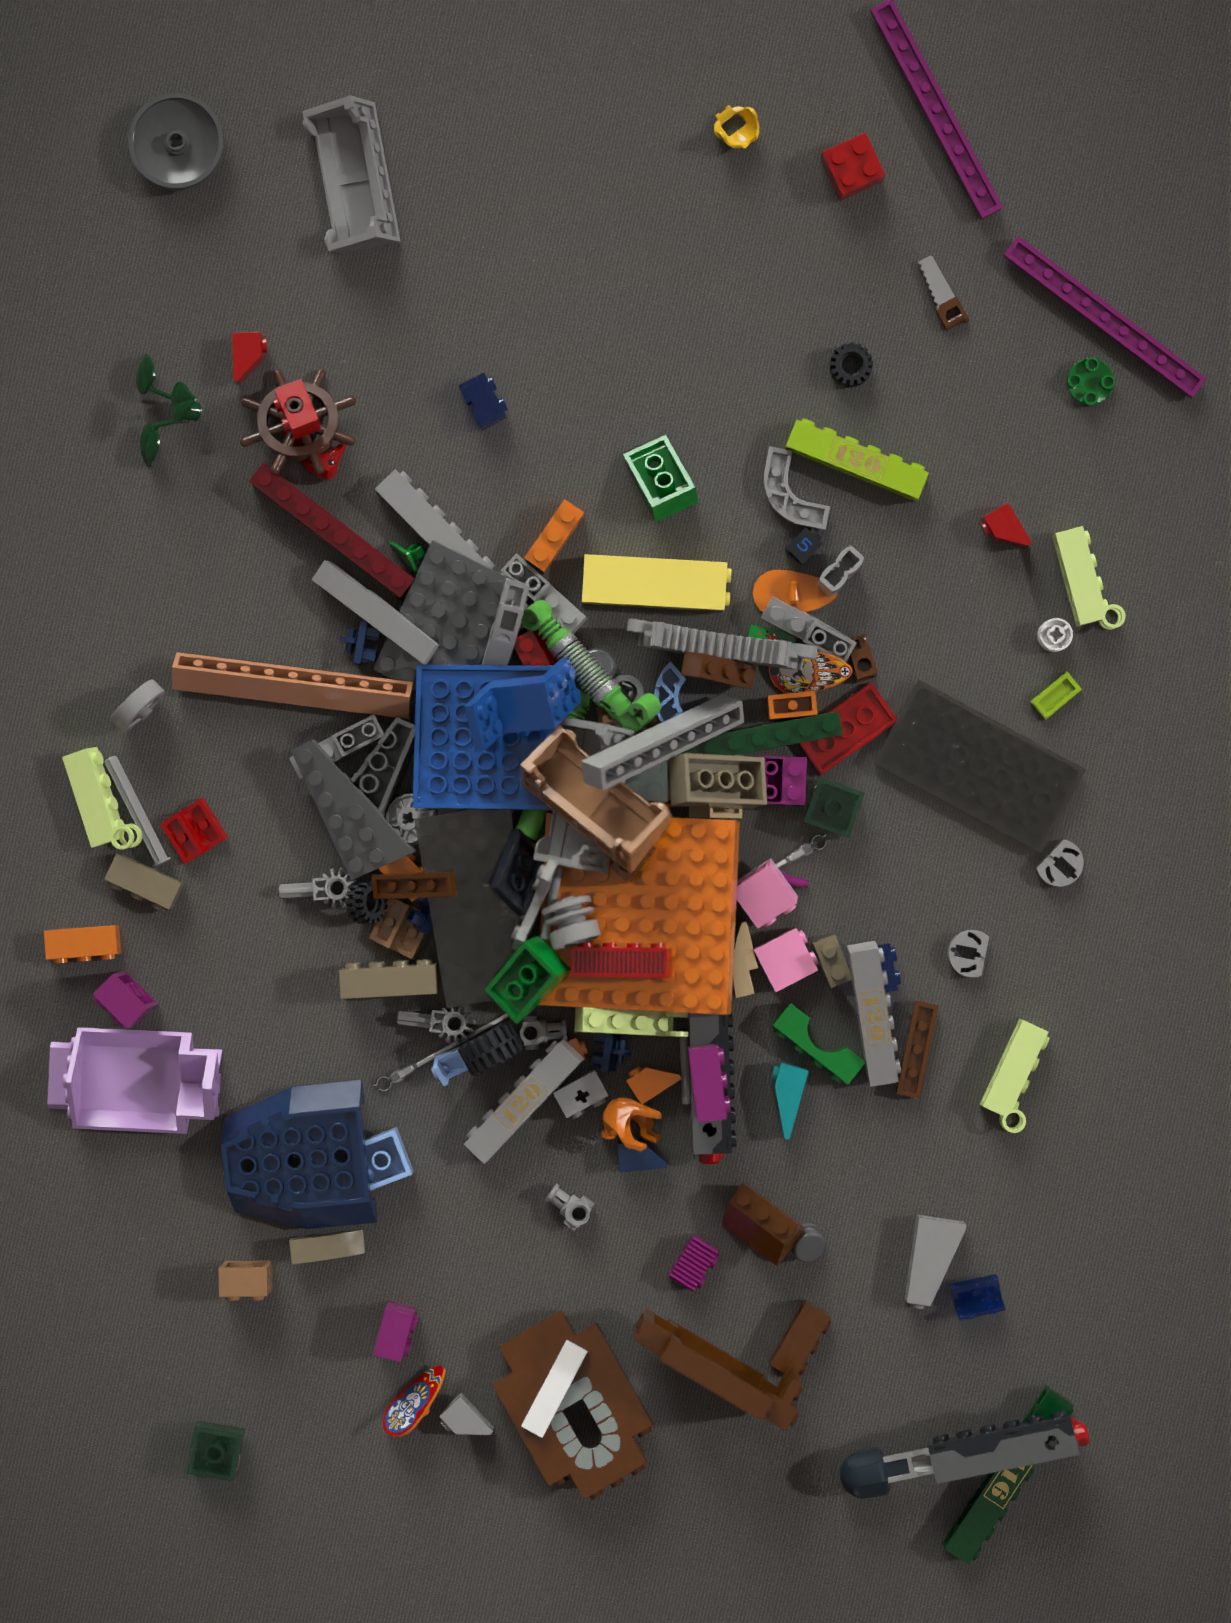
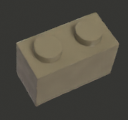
[811,934,852,988]

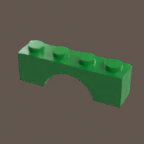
[772,1002,866,1084]

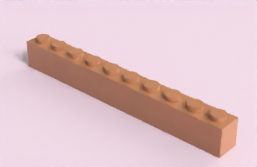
[172,652,413,719]

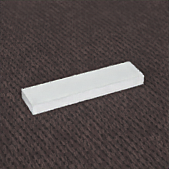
[521,1340,588,1438]

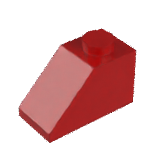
[232,332,268,384]
[980,503,1032,548]

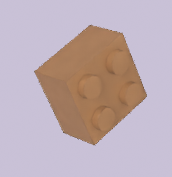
[219,1260,273,1301]

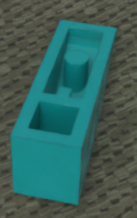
[771,1061,809,1140]

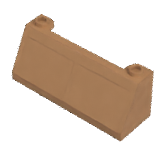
[520,725,670,873]

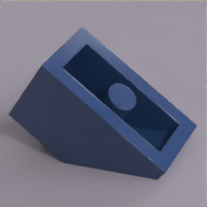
[617,1136,667,1172]

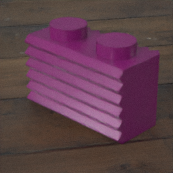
[668,1234,719,1292]

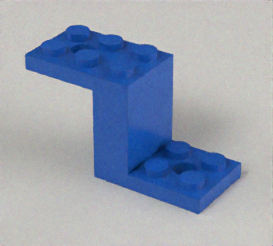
[464,658,580,752]

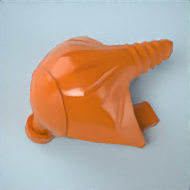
[601,1098,662,1152]

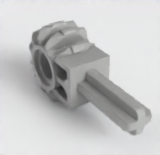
[279,868,357,908]
[397,1004,476,1045]

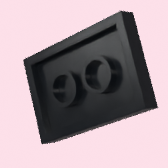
[490,829,544,916]

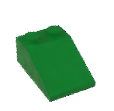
[623,435,699,522]
[485,935,571,1024]

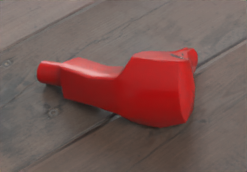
[283,432,347,481]

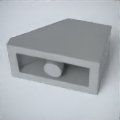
[439,1393,494,1435]

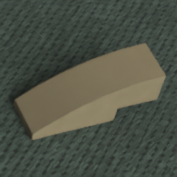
[289,1229,366,1264]

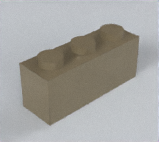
[104,853,185,912]

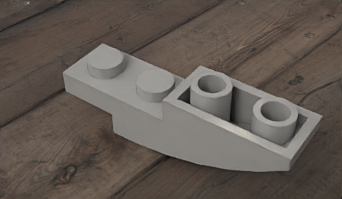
[500,553,587,634]
[482,578,530,666]
[761,596,856,662]
[289,715,384,780]

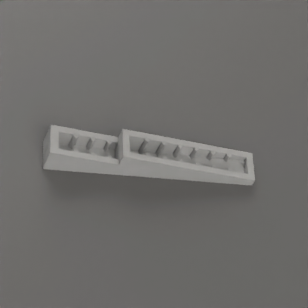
[312,560,439,665]

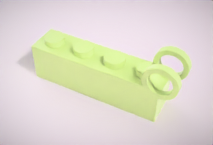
[1052,526,1126,630]
[62,747,142,850]
[574,1007,689,1037]
[980,1018,1049,1133]

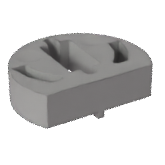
[1035,839,1084,887]
[947,930,989,977]

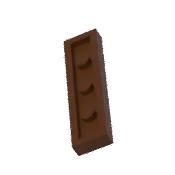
[371,872,457,899]
[896,1000,939,1099]

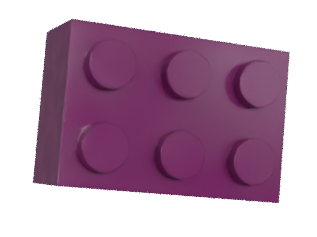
[93,971,158,1029]
[687,1043,731,1123]

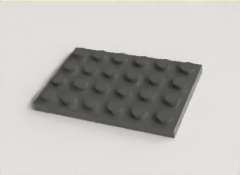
[373,540,514,690]

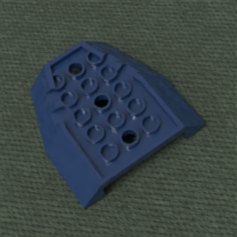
[221,1080,378,1229]

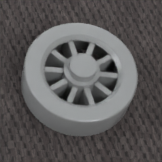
[111,679,165,733]

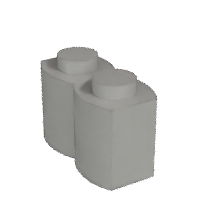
[817,546,864,597]

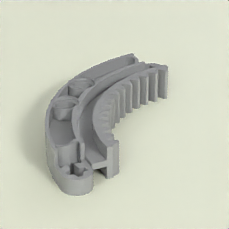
[627,619,818,670]

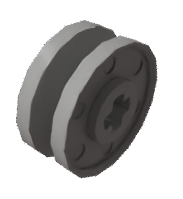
[386,794,439,845]

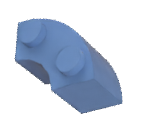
[654,661,686,723]

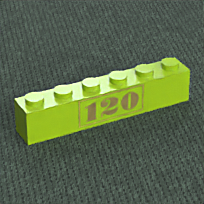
[785,418,929,502]

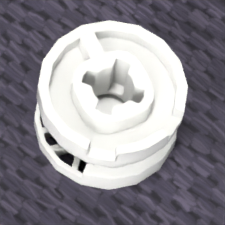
[1037,618,1073,652]

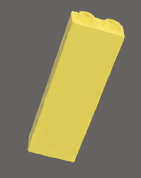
[582,554,731,612]

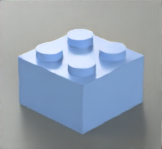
[365,1127,414,1190]

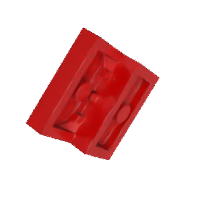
[160,798,228,864]

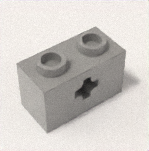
[553,1069,609,1119]

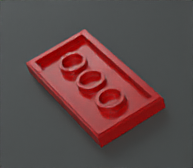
[799,682,898,775]

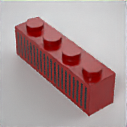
[571,942,672,978]

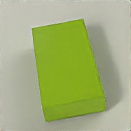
[1030,672,1082,720]

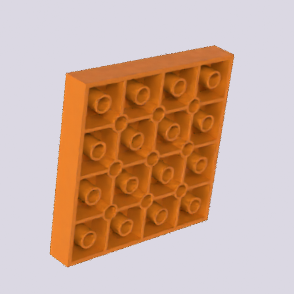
[538,813,740,1015]

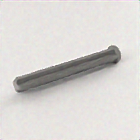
[104,756,171,867]

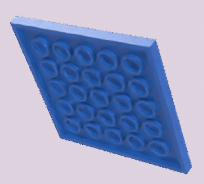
[413,665,559,811]

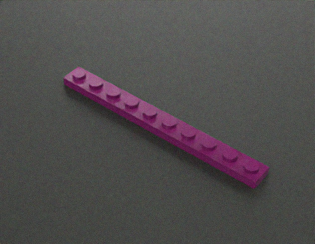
[870,0,1003,220]
[1003,236,1207,399]

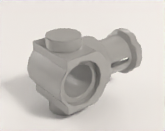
[520,1015,567,1050]
[544,1183,595,1231]

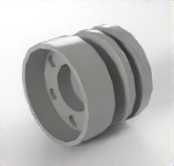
[541,895,602,950]

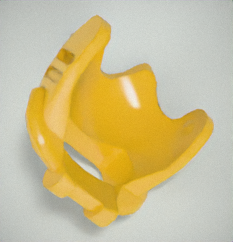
[714,105,759,149]

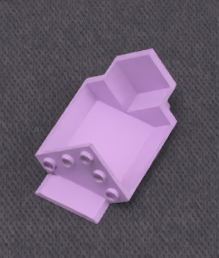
[47,1027,222,1134]

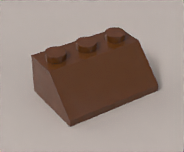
[722,1183,806,1266]

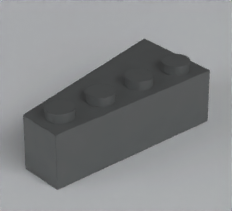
[351,717,415,816]

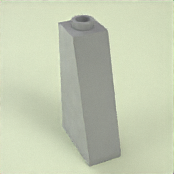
[904,1215,966,1309]

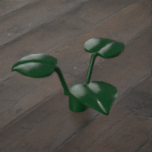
[136,354,201,467]

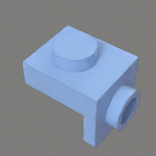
[432,1046,468,1086]

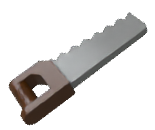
[918,256,969,331]

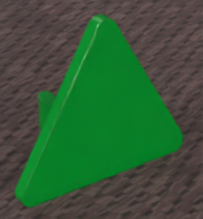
[389,541,425,579]

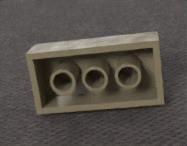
[669,753,767,809]
[339,959,439,999]

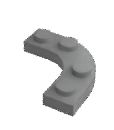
[763,446,830,530]
[511,858,558,950]

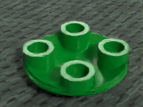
[1067,357,1115,406]

